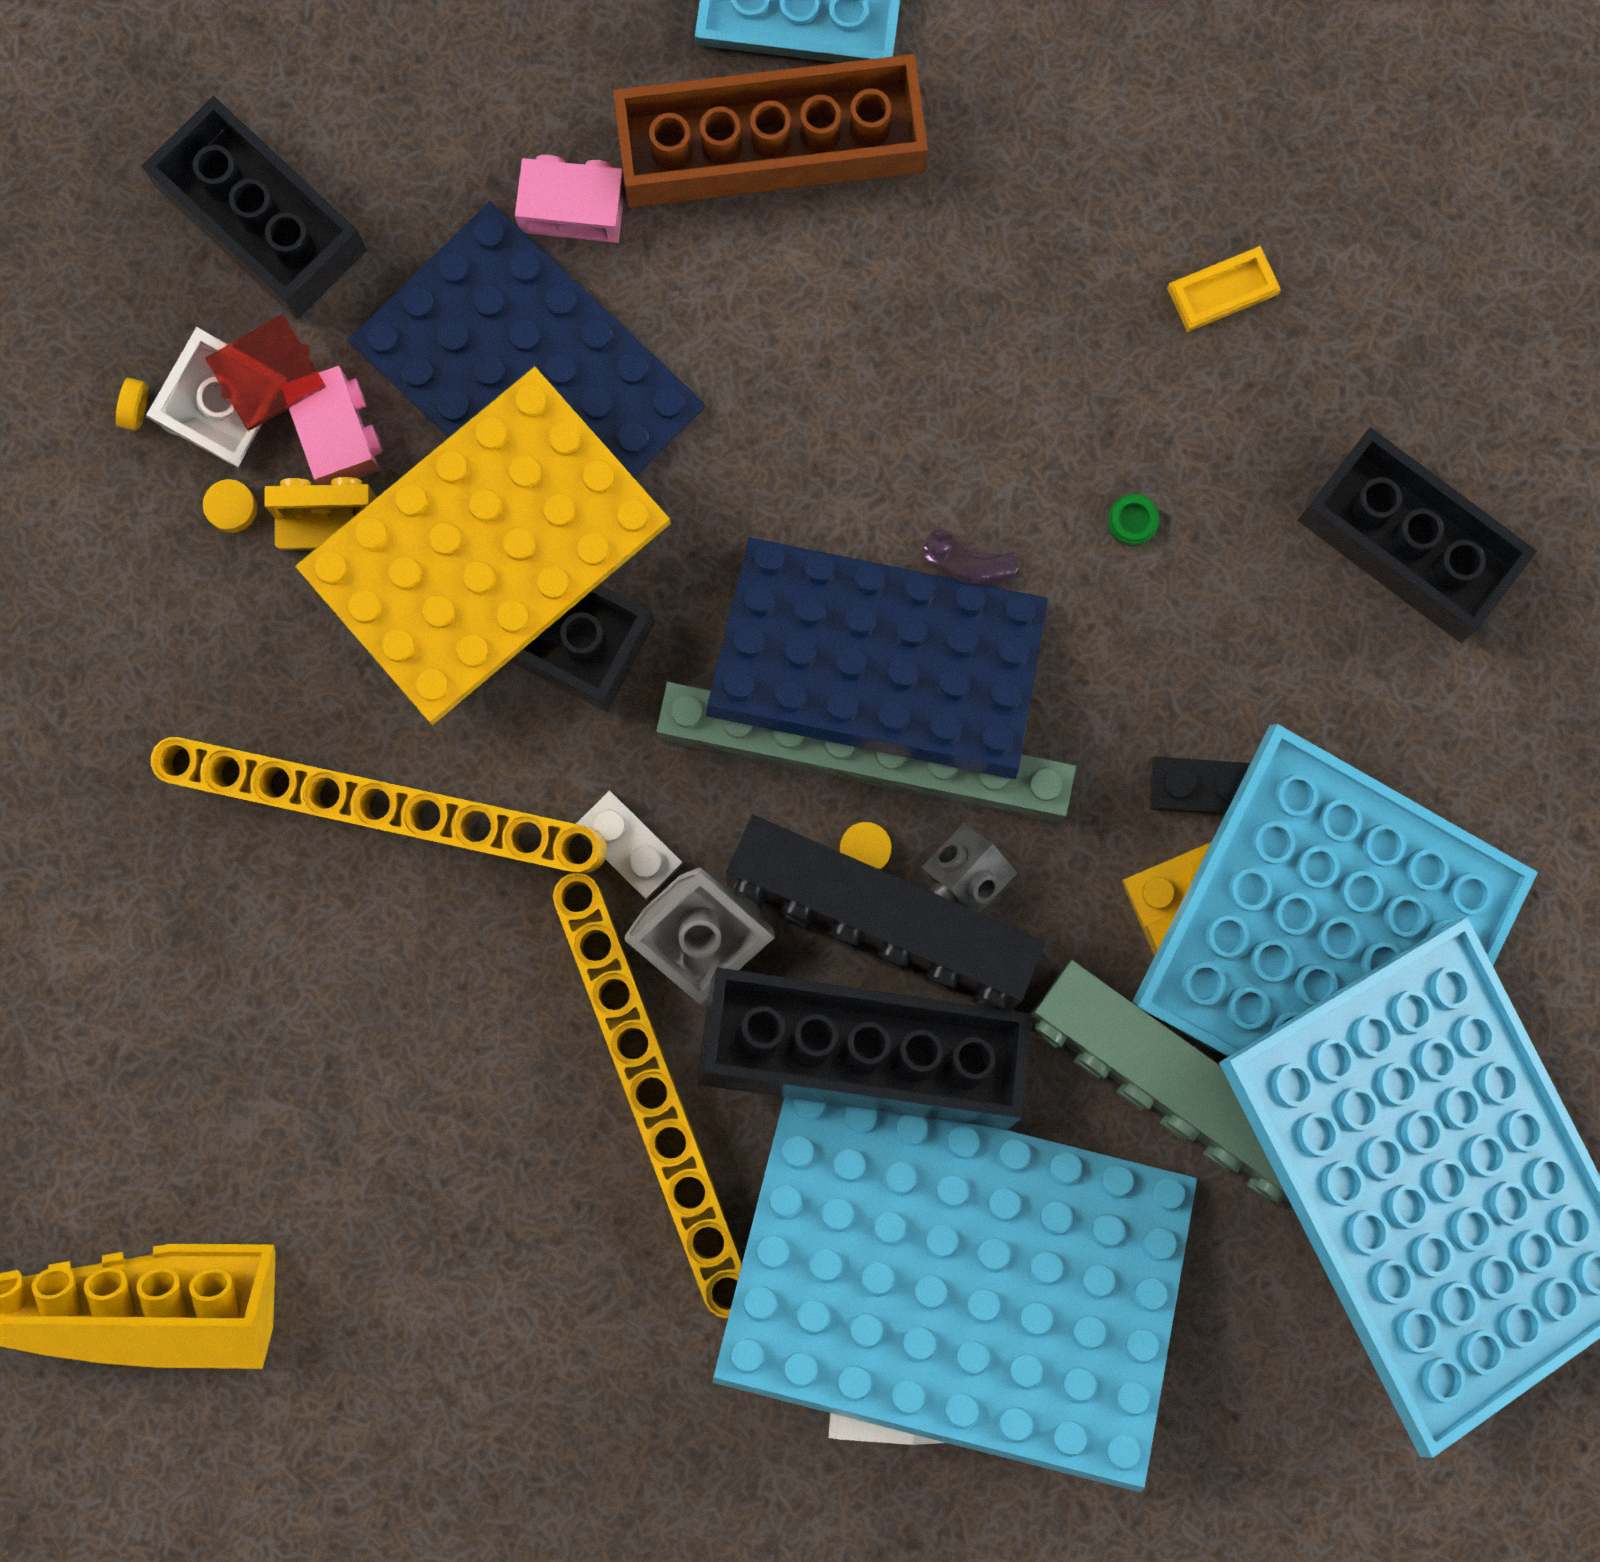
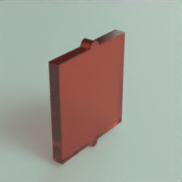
[205,314,326,432]

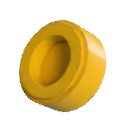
[116,377,149,431]
[203,479,257,533]
[840,822,892,870]

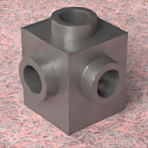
[921,823,1017,913]

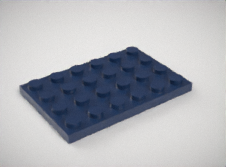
[348,201,705,479]
[706,537,1048,780]

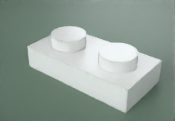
[576,790,683,900]

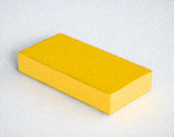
[1167,246,1281,332]

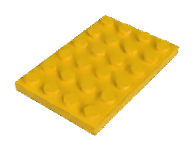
[295,366,671,726]

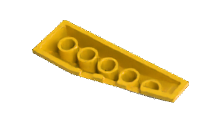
[0,1244,276,1369]

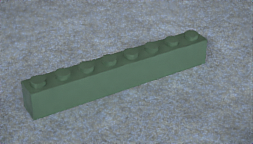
[656,682,1076,823]

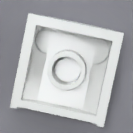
[146,327,288,468]

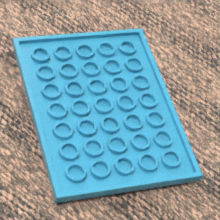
[1219,917,1600,1458]
[712,1097,1197,1492]

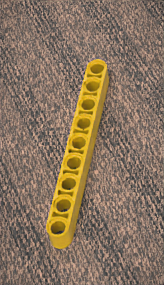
[151,737,608,873]
[553,873,743,1318]

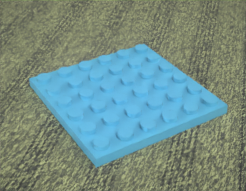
[1132,724,1538,1058]

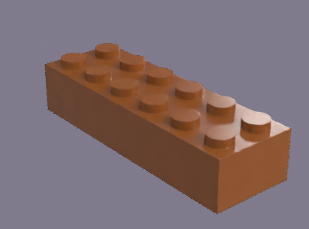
[613,54,928,208]

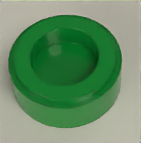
[1107,494,1159,547]

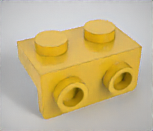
[265,477,377,551]

